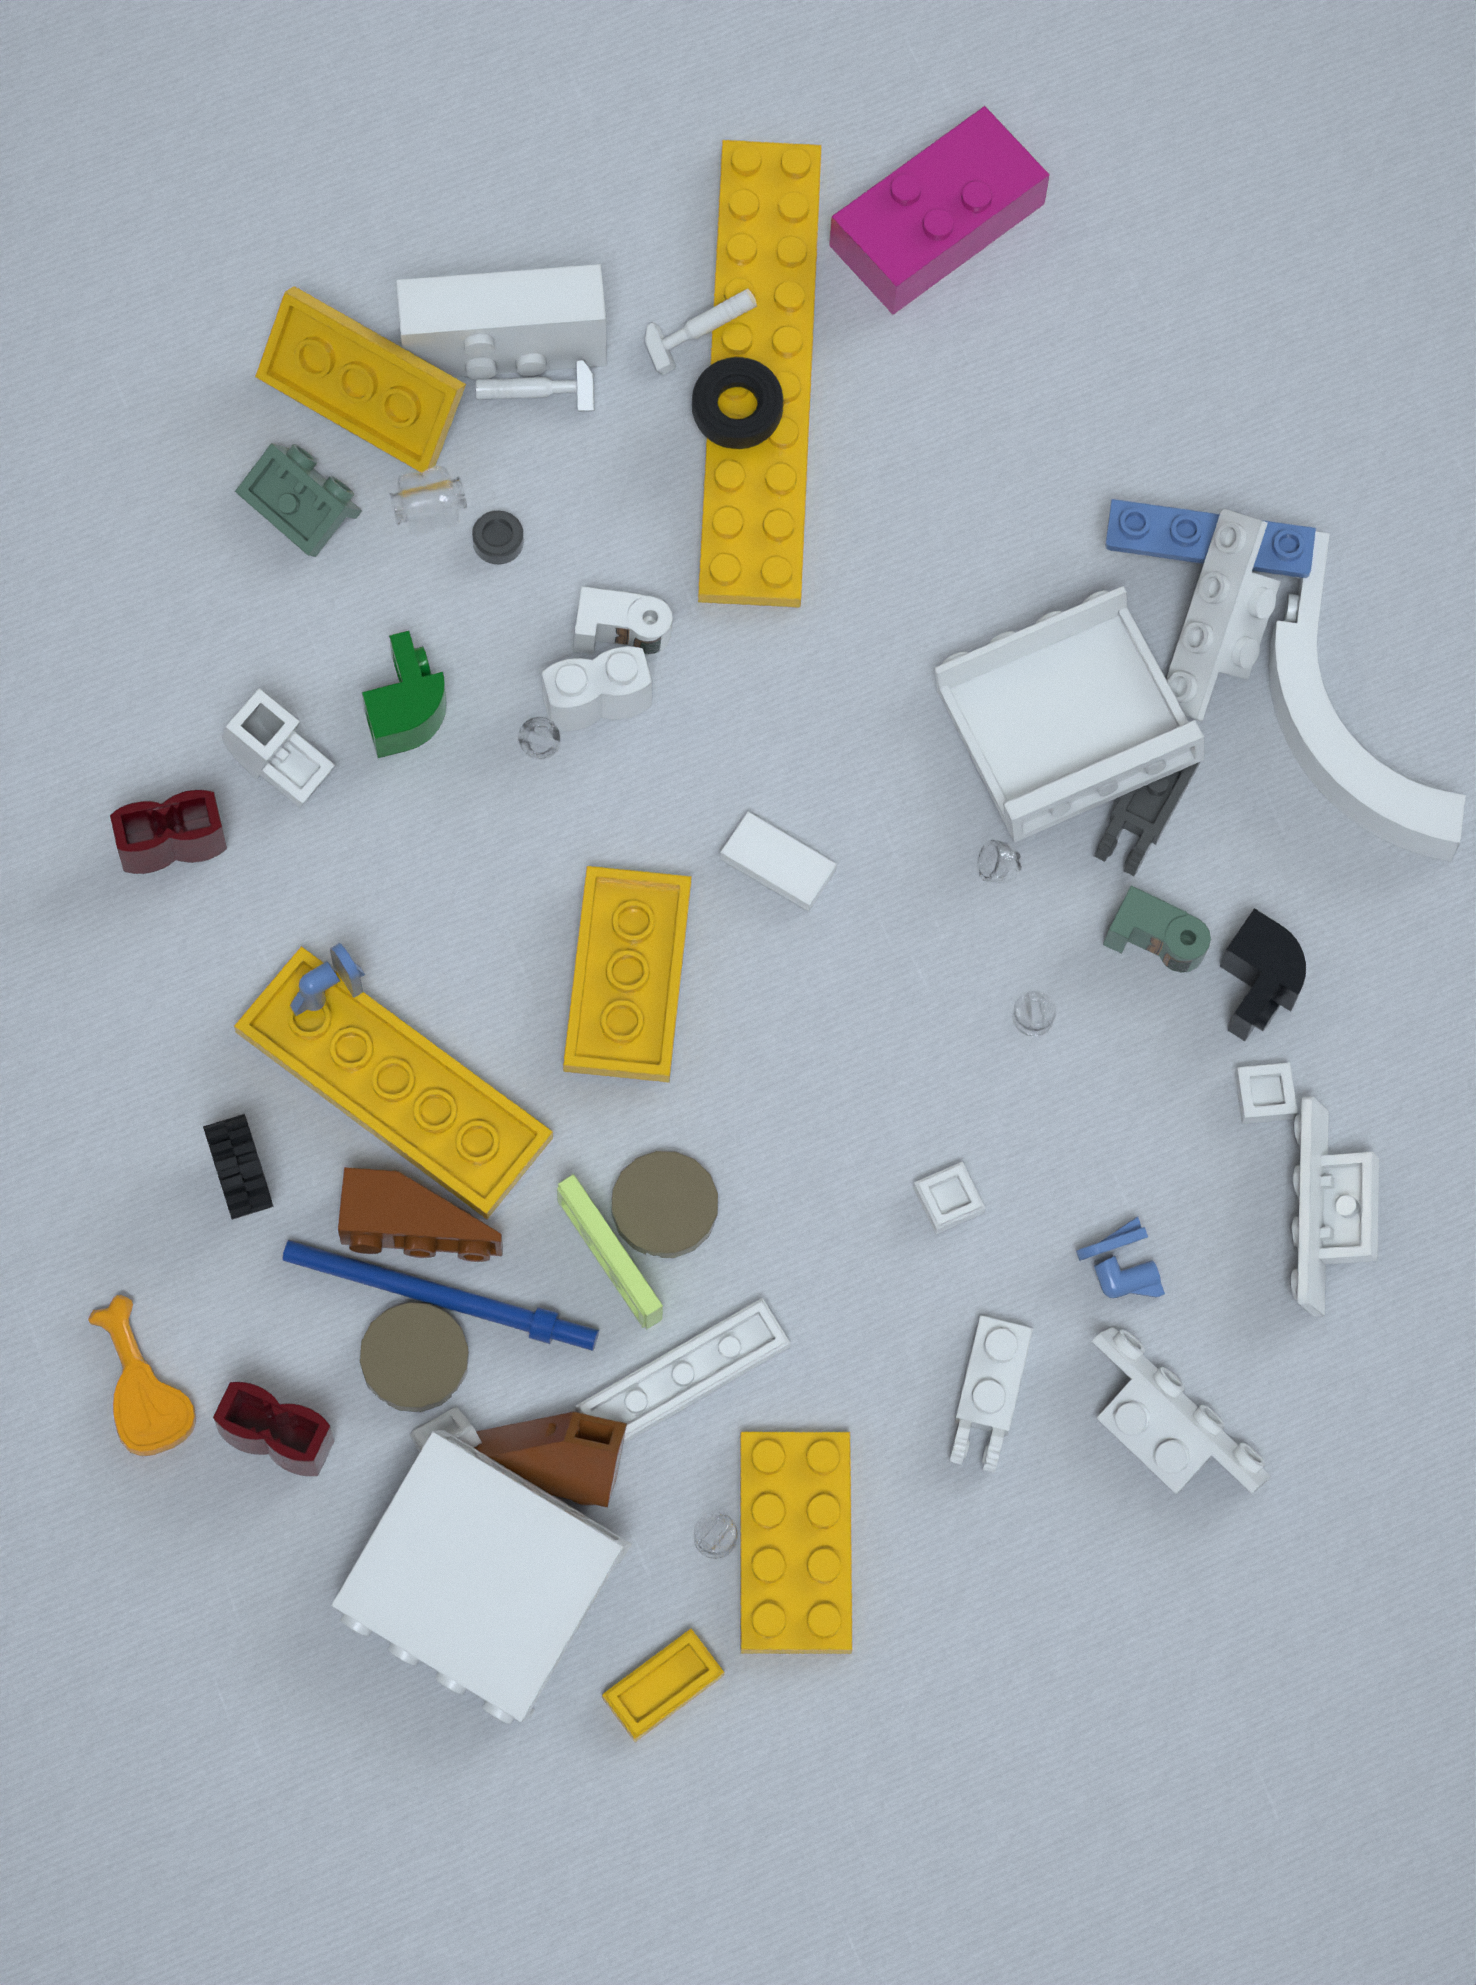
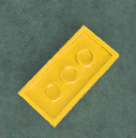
[255,286,466,475]
[563,866,692,1082]
[740,1432,852,1654]

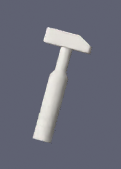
[645,289,757,375]
[476,361,595,412]

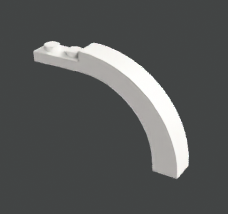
[1268,531,1466,862]

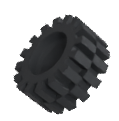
[203,1114,273,1220]

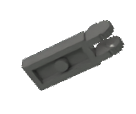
[1094,762,1201,876]

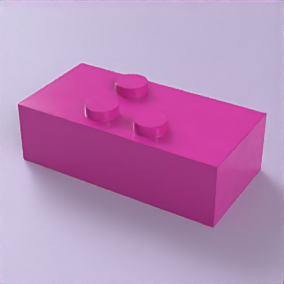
[829,106,1050,315]

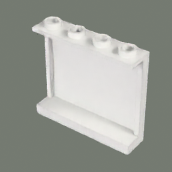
[934,586,1204,843]
[331,1430,631,1724]

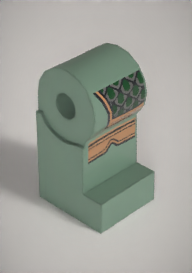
[1103,885,1211,973]

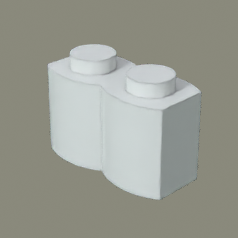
[542,646,652,732]

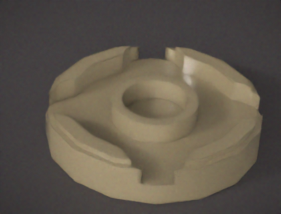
[612,1151,718,1258]
[360,1302,469,1412]

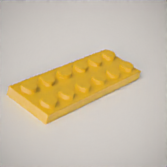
[234,946,553,1219]

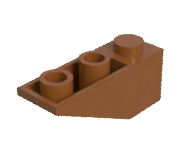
[338,1167,503,1262]
[474,1412,627,1508]

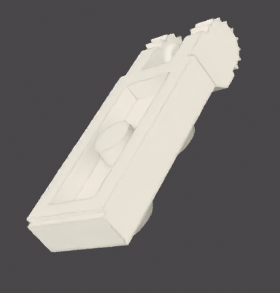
[950,1315,1033,1473]

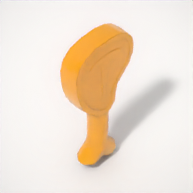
[88,1295,196,1456]

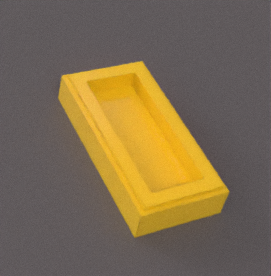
[602,1629,725,1742]

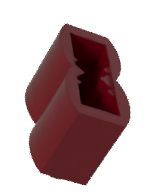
[110,790,227,874]
[213,1382,334,1477]

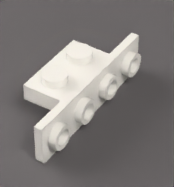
[1166,509,1281,721]
[1291,1096,1379,1317]
[1092,1327,1271,1494]

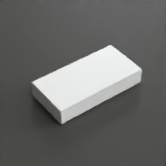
[720,811,837,912]

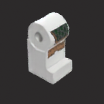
[573,586,673,654]

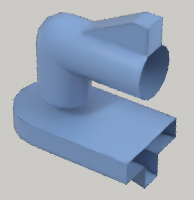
[290,943,365,1016]
[1076,1217,1165,1298]

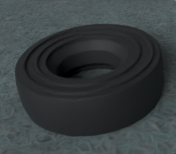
[692,357,784,449]

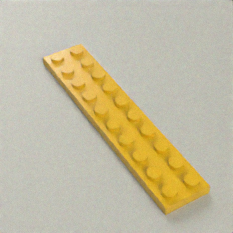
[698,140,822,608]

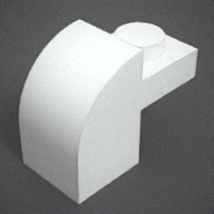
[222,688,335,808]

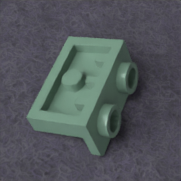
[235,443,362,557]

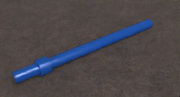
[282,1240,599,1351]

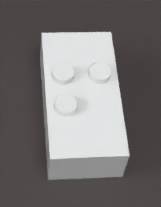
[396,264,607,380]

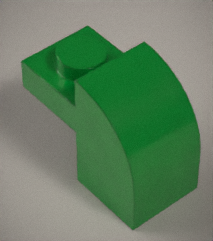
[362,631,446,758]

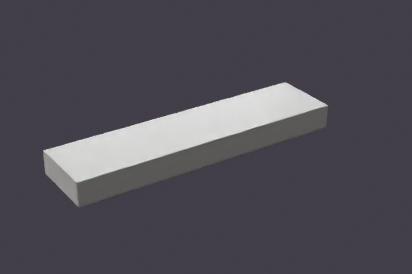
[575,1298,791,1445]

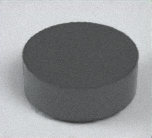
[472,510,524,565]

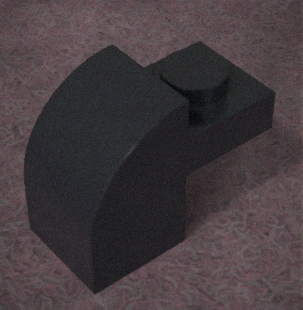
[1220,908,1306,1041]

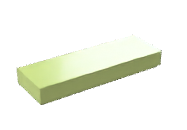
[557,1174,663,1330]

